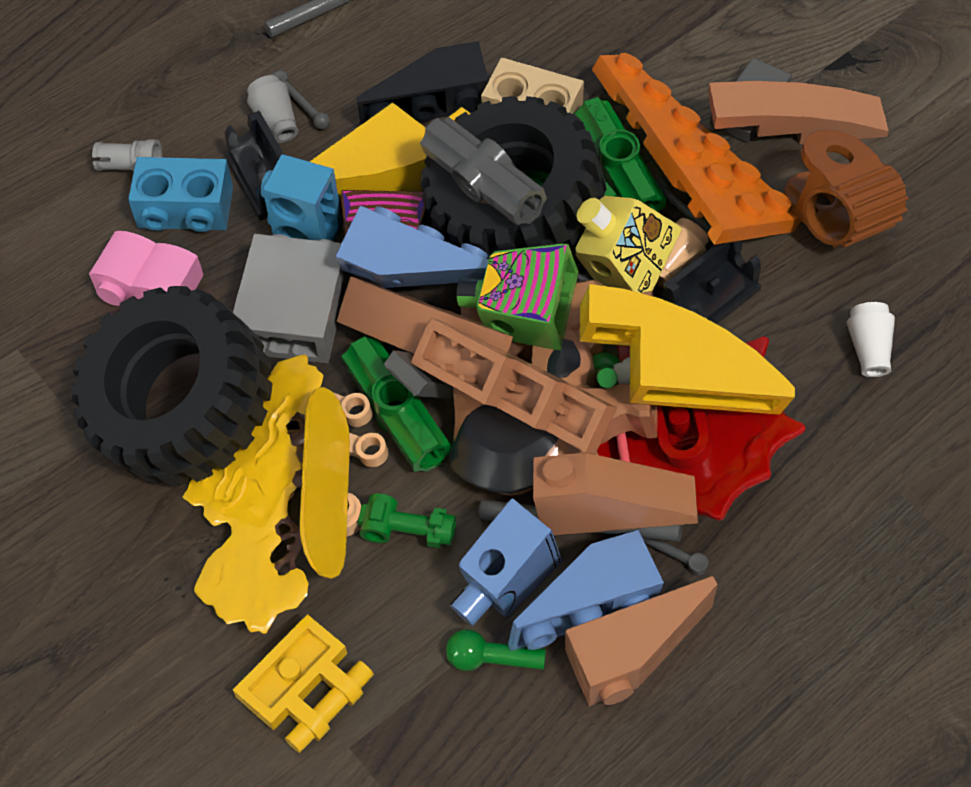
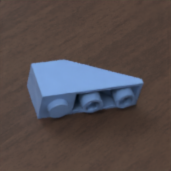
[335,205,488,288]
[508,530,664,651]

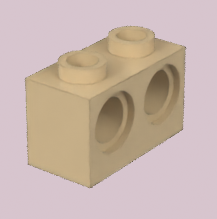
[481,57,584,113]

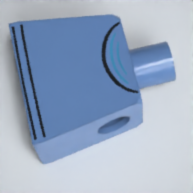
[450,498,562,626]

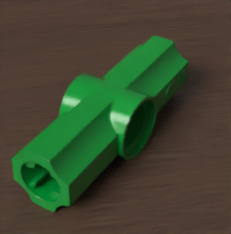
[573,97,666,212]
[341,336,451,472]

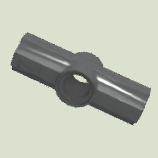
[420,117,547,226]

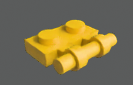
[233,614,374,753]

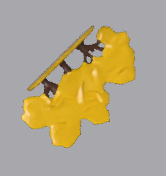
[182,354,350,634]

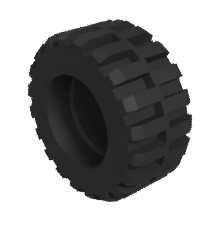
[420,96,607,260]
[71,286,273,486]

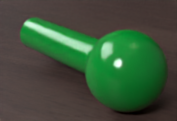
[593,352,621,388]
[446,629,546,671]

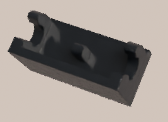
[224,111,284,221]
[662,240,762,324]

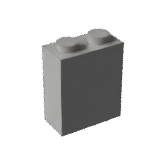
[233,234,350,363]

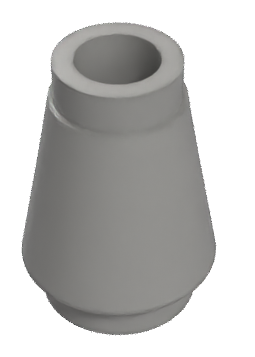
[247,75,299,143]

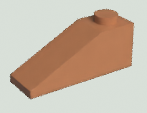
[533,453,698,535]
[565,576,717,706]

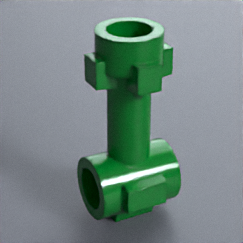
[358,493,456,548]

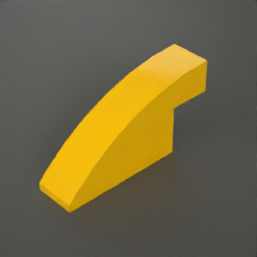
[310,103,471,209]
[580,284,795,415]

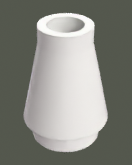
[846,302,895,377]

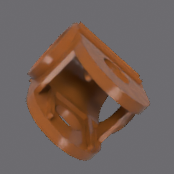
[783,130,909,249]

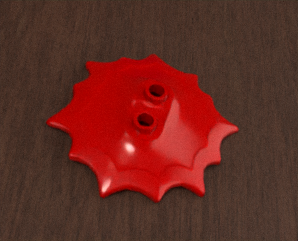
[597,336,806,521]

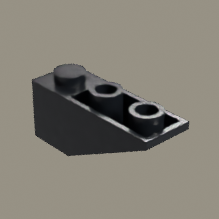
[356,41,489,125]

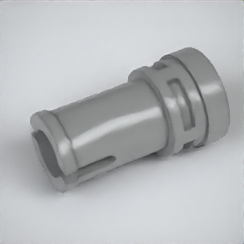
[92,139,163,172]

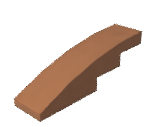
[708,81,889,144]
[337,276,513,354]
[410,317,617,454]

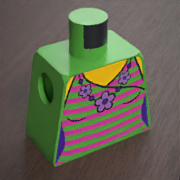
[457,244,578,350]

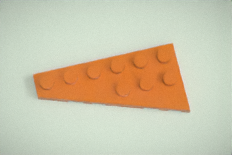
[592,53,801,245]

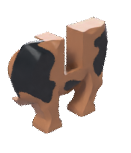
[450,280,658,495]

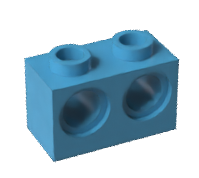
[261,154,343,242]
[128,157,233,232]

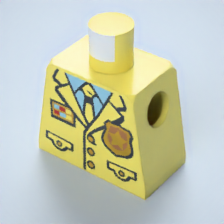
[575,196,682,293]

